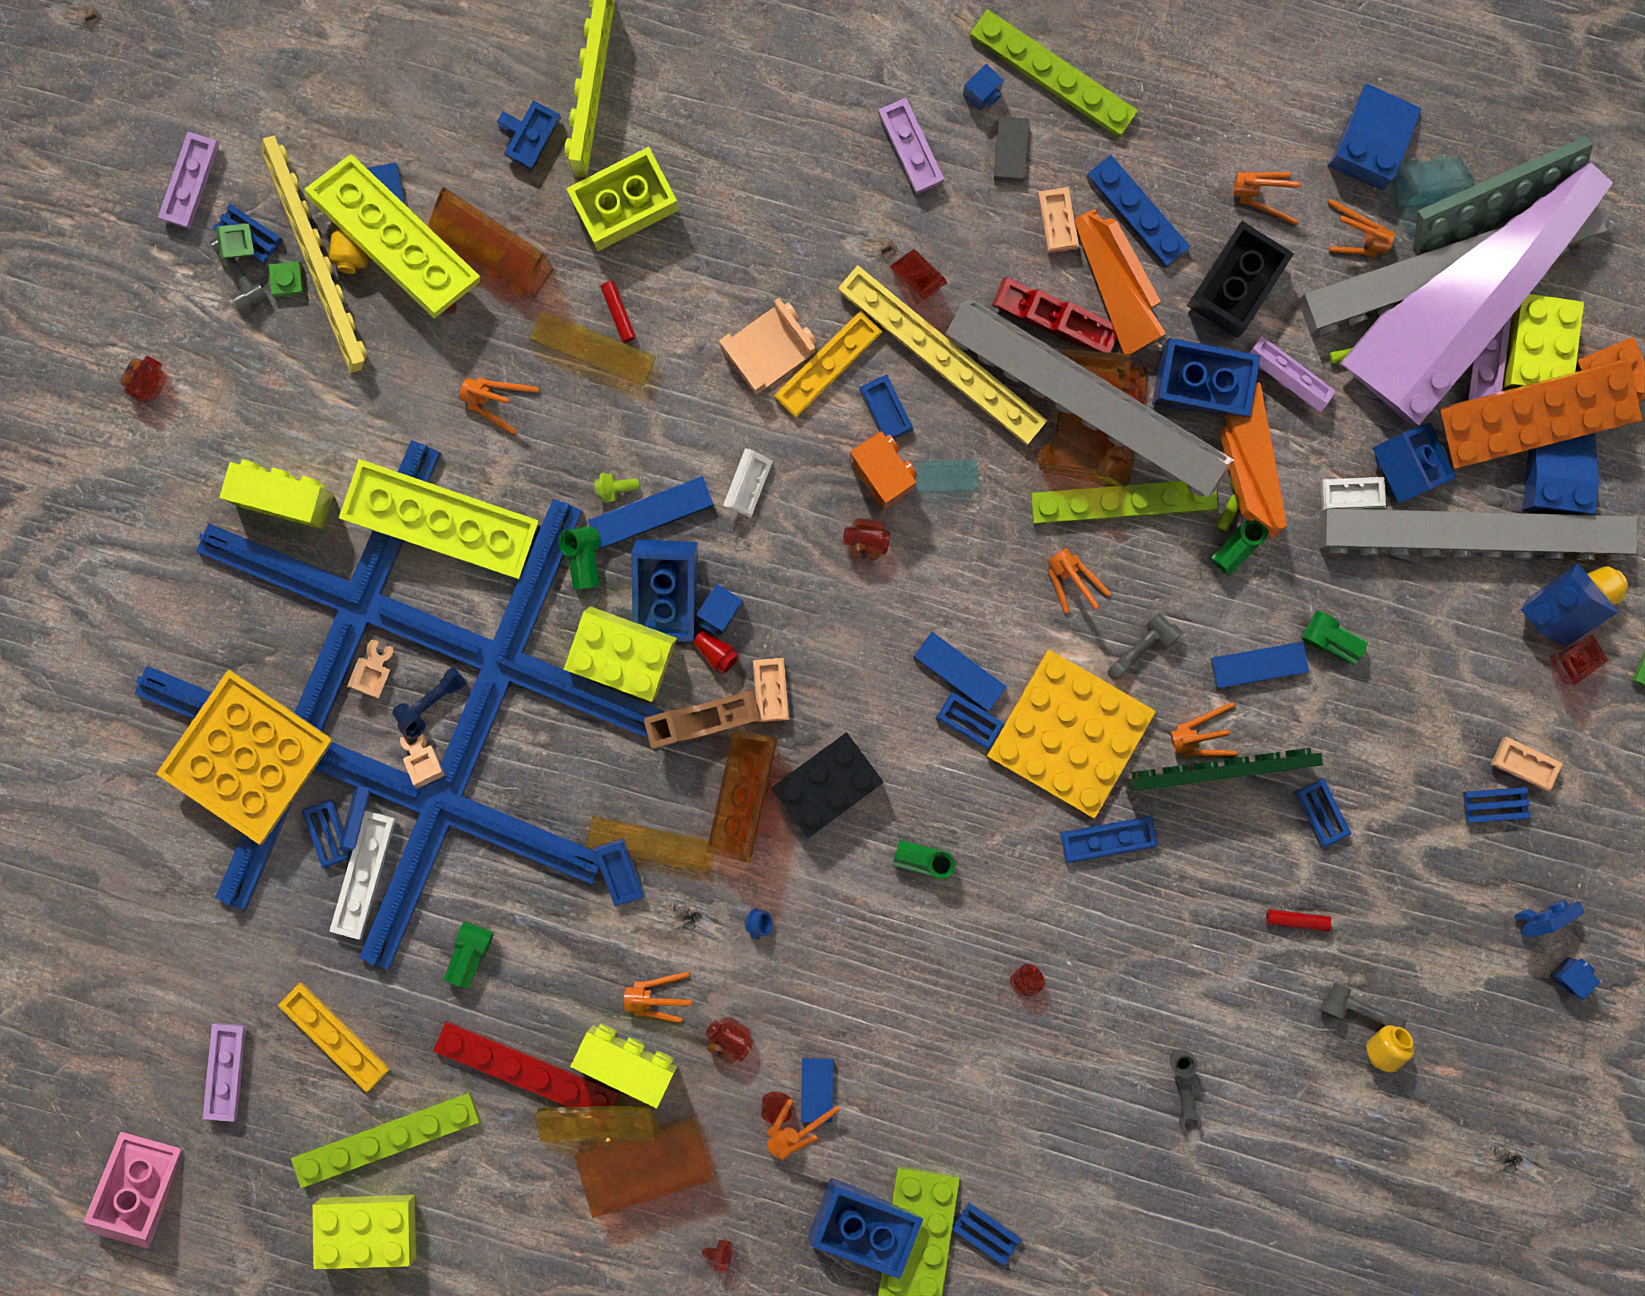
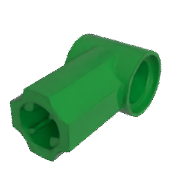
[1210,519,1268,576]
[559,526,601,590]
[1301,611,1369,666]
[893,839,956,879]
[444,921,494,989]

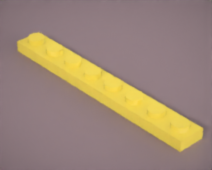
[261,135,367,373]
[838,265,1048,446]

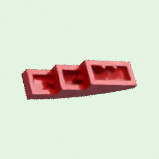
[991,277,1117,356]

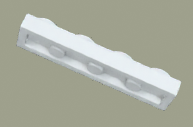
[329,810,396,940]

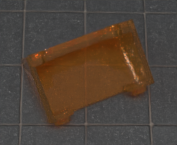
[1038,349,1148,487]

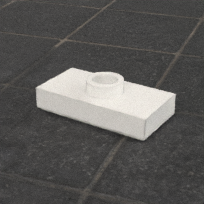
[723,448,773,518]
[1320,477,1386,511]

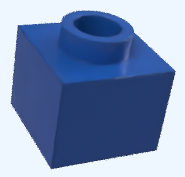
[963,63,1004,111]
[1550,957,1600,1000]

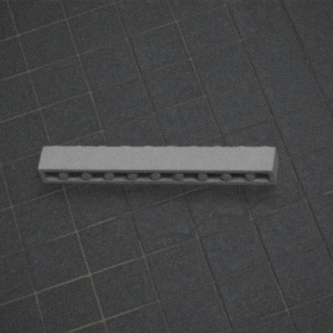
[1298,205,1607,336]
[945,299,1234,497]
[1319,508,1637,562]

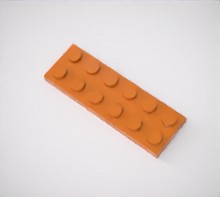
[1439,359,1642,469]

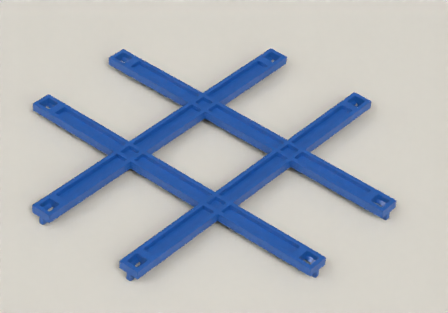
[134,440,665,970]

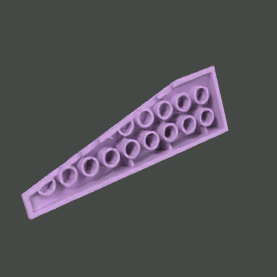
[1340,162,1613,425]

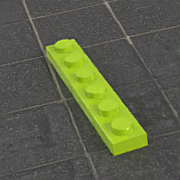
[969,9,1138,139]
[1030,481,1218,525]
[291,1091,481,1188]

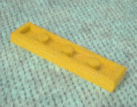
[774,310,883,419]
[278,982,390,1093]

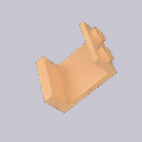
[719,298,817,395]

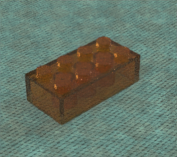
[574,1113,716,1218]

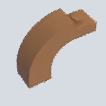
[643,690,761,749]

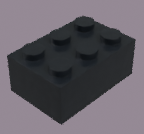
[1186,221,1294,338]
[771,732,884,838]

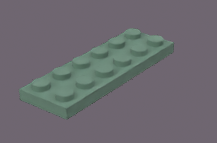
[1413,136,1593,255]

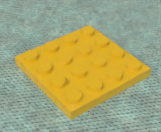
[986,649,1156,819]
[156,669,334,845]

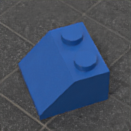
[1373,422,1457,503]
[1520,563,1618,647]

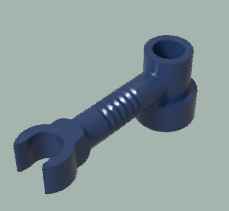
[392,667,467,739]

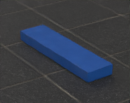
[588,476,714,550]

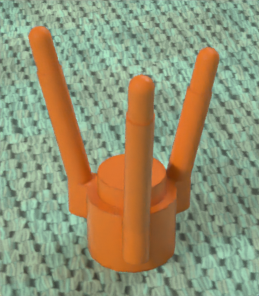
[1233,171,1301,225]
[1328,199,1395,258]
[459,377,540,435]
[1047,548,1111,614]
[1170,702,1238,758]
[624,972,693,1023]
[767,1099,840,1160]

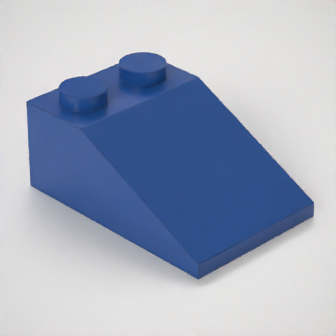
[1328,83,1421,191]
[1152,338,1261,417]
[1522,433,1599,515]
[631,539,698,642]
[808,1178,923,1279]

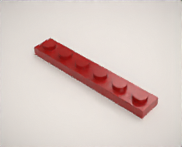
[433,1021,620,1123]

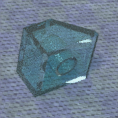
[1392,154,1475,209]

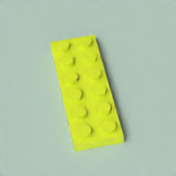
[564,0,615,178]
[304,154,480,319]
[339,459,539,579]

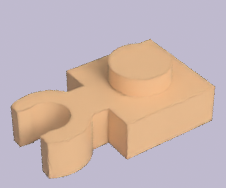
[347,640,393,699]
[400,733,445,789]

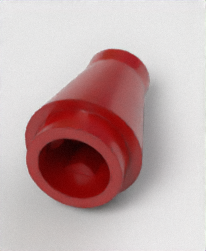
[692,630,739,674]

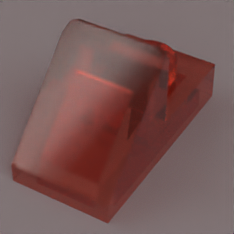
[890,249,947,306]
[1549,634,1609,685]

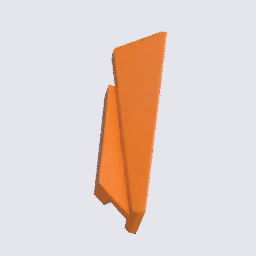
[1075,209,1166,356]
[1219,382,1287,538]

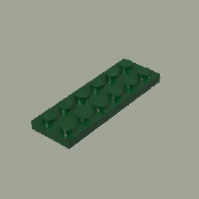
[1124,748,1323,791]

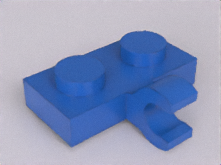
[497,100,561,171]
[1514,900,1585,938]

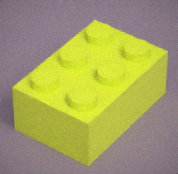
[566,147,679,251]
[1502,294,1584,391]
[219,459,334,530]
[564,606,677,702]
[570,1024,677,1108]
[312,1195,416,1269]

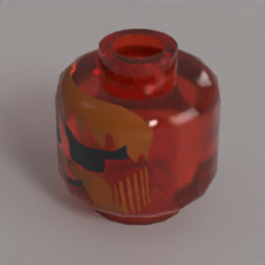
[120,355,168,404]
[843,518,890,561]
[705,1016,753,1064]

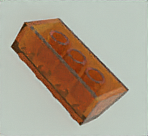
[428,187,554,300]
[706,729,781,863]

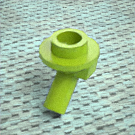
[594,472,639,503]

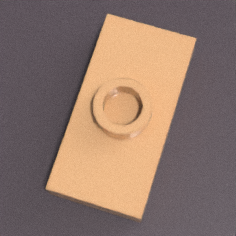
[1038,187,1079,254]
[753,658,789,723]
[1491,737,1563,791]

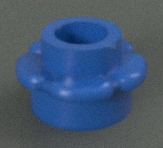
[745,908,773,939]

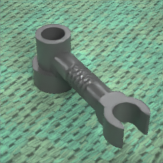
[210,237,268,317]
[1107,613,1183,680]
[1319,983,1407,1029]
[1170,1049,1202,1132]

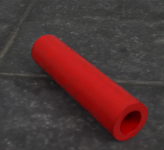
[600,280,636,343]
[1266,909,1331,932]

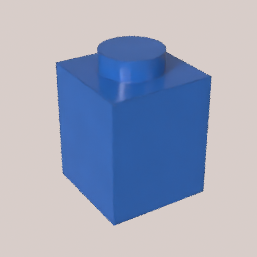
[696,583,744,635]

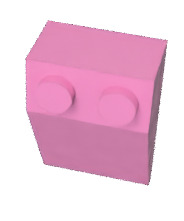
[83,1132,182,1249]

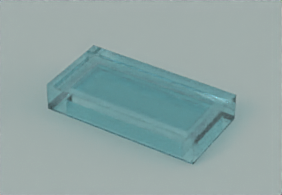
[915,459,978,493]

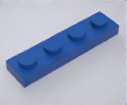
[1086,155,1190,269]

